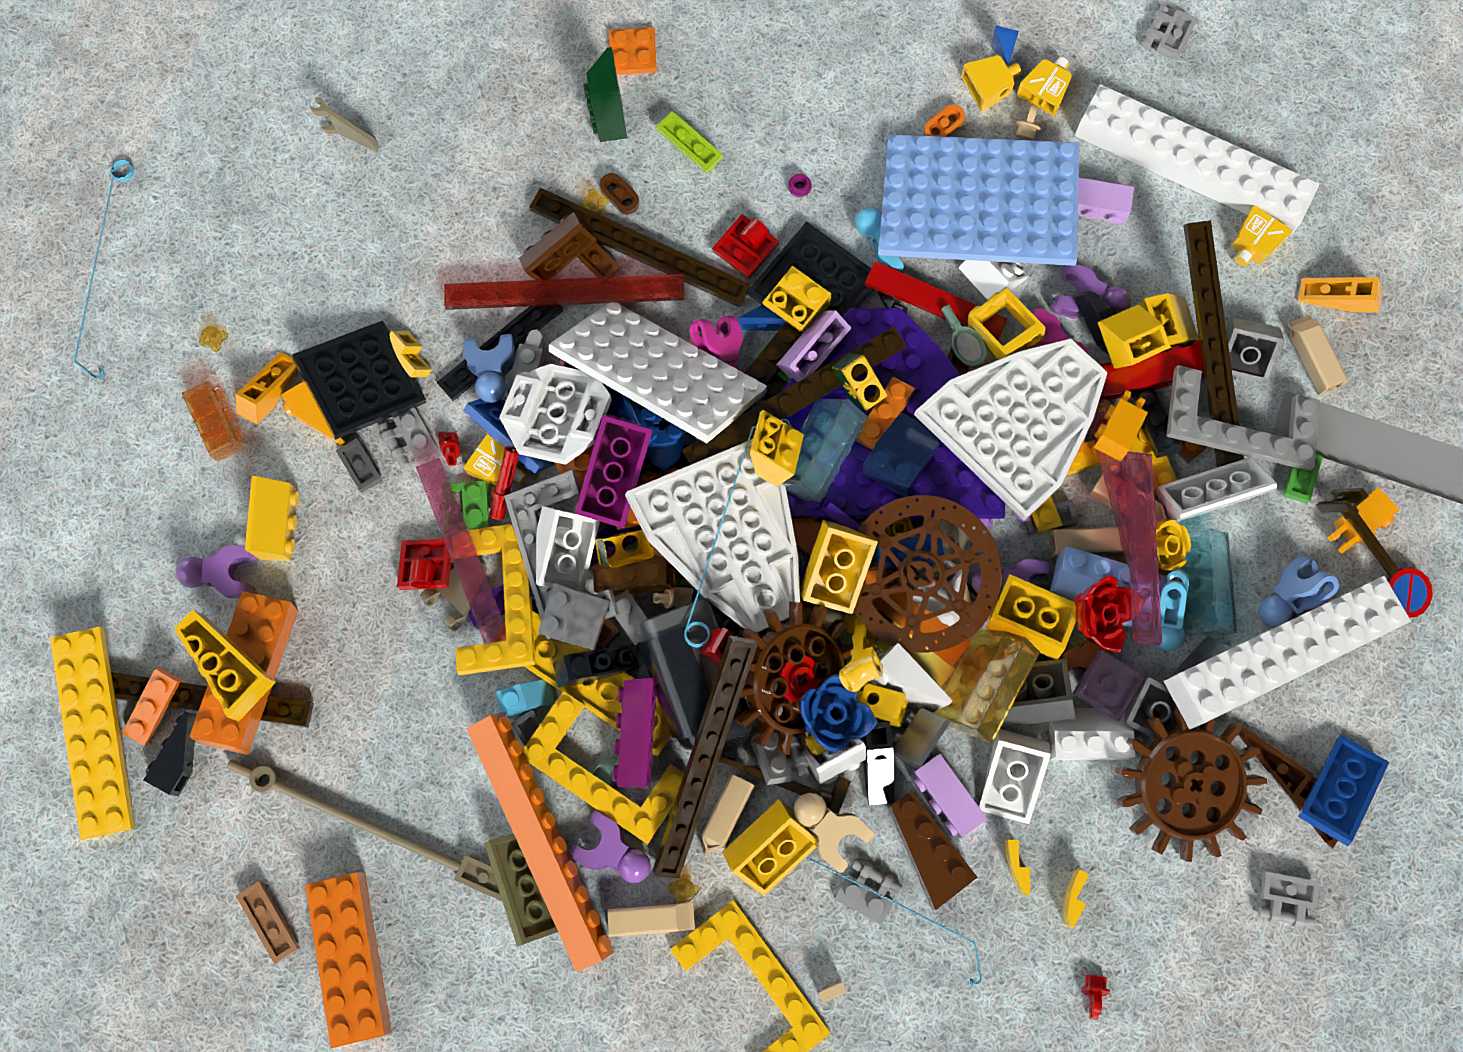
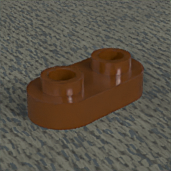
[599,173,639,215]

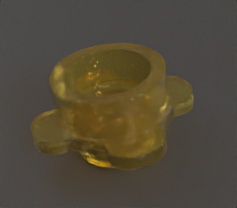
[581,189,609,215]
[199,325,228,352]
[667,874,699,904]

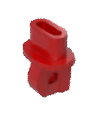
[438,431,460,466]
[1081,975,1111,1020]

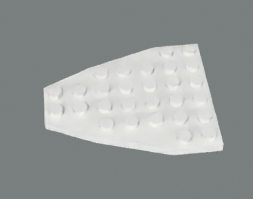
[914,339,1107,521]
[625,439,800,633]

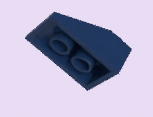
[863,412,942,497]

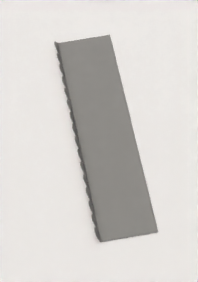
[1272,391,1463,504]

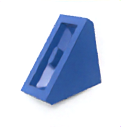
[991,25,1019,66]
[738,305,787,331]

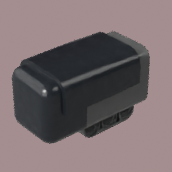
[635,598,753,751]

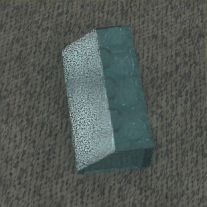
[781,399,868,502]
[1171,529,1237,637]

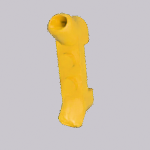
[839,608,883,692]

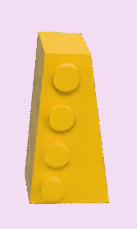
[174,609,276,721]

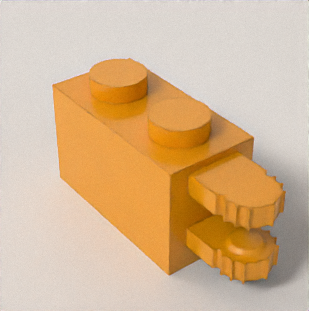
[1094,390,1148,462]
[1327,487,1400,554]

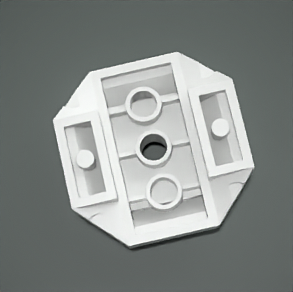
[499,364,612,465]

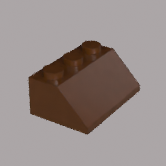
[519,212,597,285]

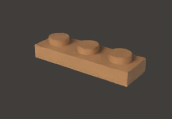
[236,881,300,964]

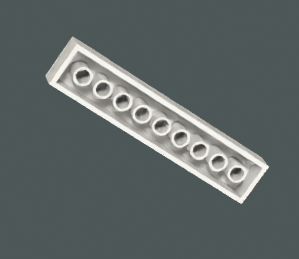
[1075,84,1320,235]
[1164,576,1411,729]

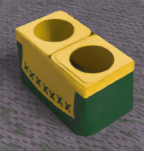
[831,353,887,410]
[595,529,655,567]

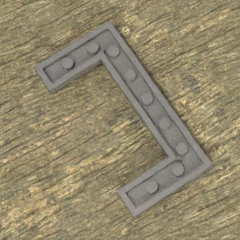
[1166,365,1320,471]
[504,470,619,639]

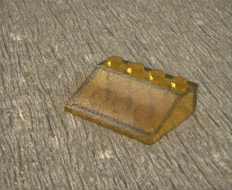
[933,629,1040,743]

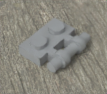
[1142,6,1198,60]
[378,407,439,468]
[750,733,810,785]
[834,858,903,925]
[1257,871,1320,928]

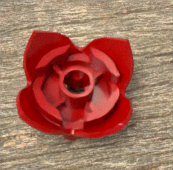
[1074,575,1145,652]

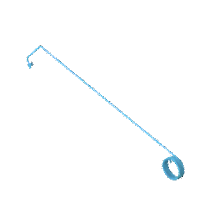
[74,160,134,380]
[684,419,792,647]
[805,857,982,986]

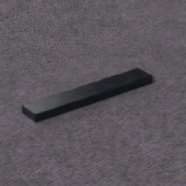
[436,292,563,401]

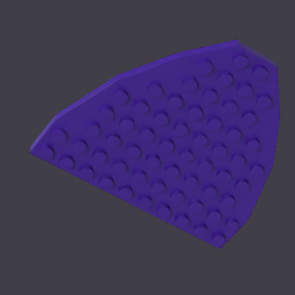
[782,308,1006,519]

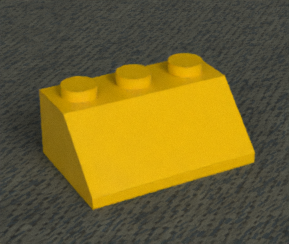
[245,476,300,561]
[799,520,878,614]
[985,574,1077,660]
[722,799,817,896]

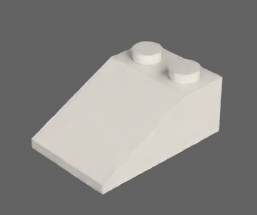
[536,506,600,591]
[866,643,952,713]
[979,728,1051,824]
[802,738,866,784]

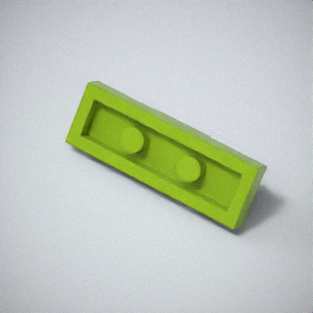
[656,111,723,174]

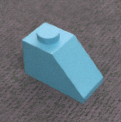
[495,680,556,719]

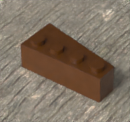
[888,790,978,910]

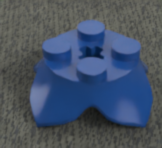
[641,408,698,471]
[800,674,877,752]

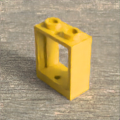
[968,288,1046,360]

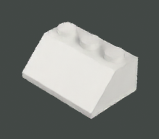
[1048,708,1135,760]

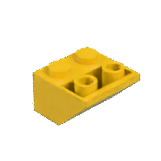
[762,266,831,332]
[1140,293,1199,351]
[1097,304,1171,369]
[750,410,804,487]

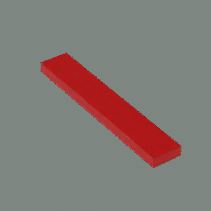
[864,261,1008,341]

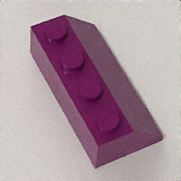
[575,413,653,528]
[613,678,656,789]

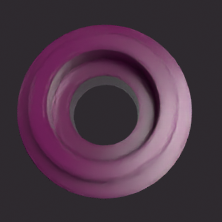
[788,174,812,197]

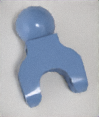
[464,334,516,403]
[1258,555,1339,627]

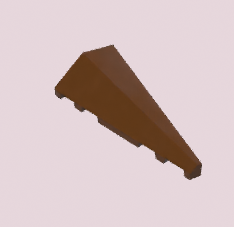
[1239,728,1338,849]

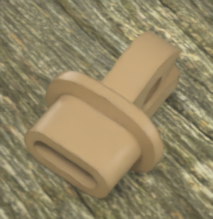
[1016,105,1041,141]
[653,587,693,608]

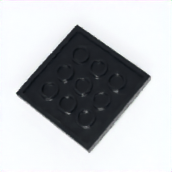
[747,221,873,333]
[292,320,426,440]

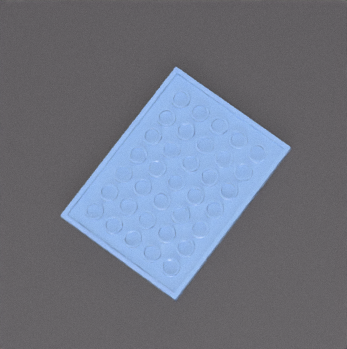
[878,134,1079,266]

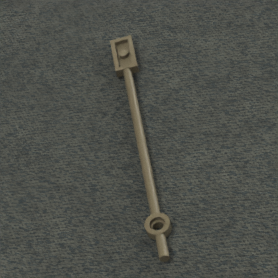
[227,759,502,901]

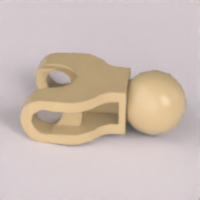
[793,793,875,873]

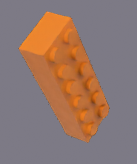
[189,591,298,755]
[305,872,392,1048]

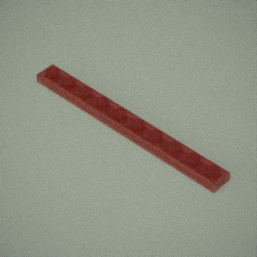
[444,274,685,310]

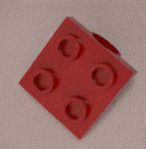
[712,214,779,279]
[397,538,452,590]

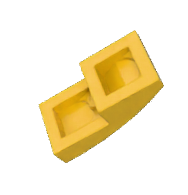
[389,331,432,377]
[1004,839,1031,895]
[1063,869,1089,928]

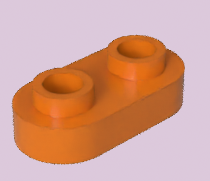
[924,104,965,137]

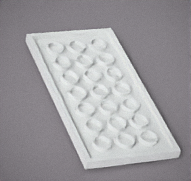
[549,300,767,443]

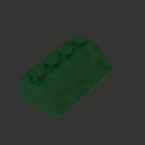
[583,47,627,142]

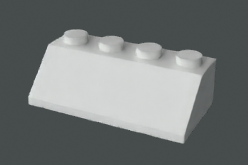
[1157,457,1277,522]

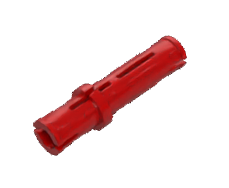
[489,446,519,520]

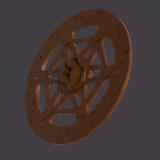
[854,495,1002,653]

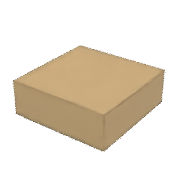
[817,981,846,1003]

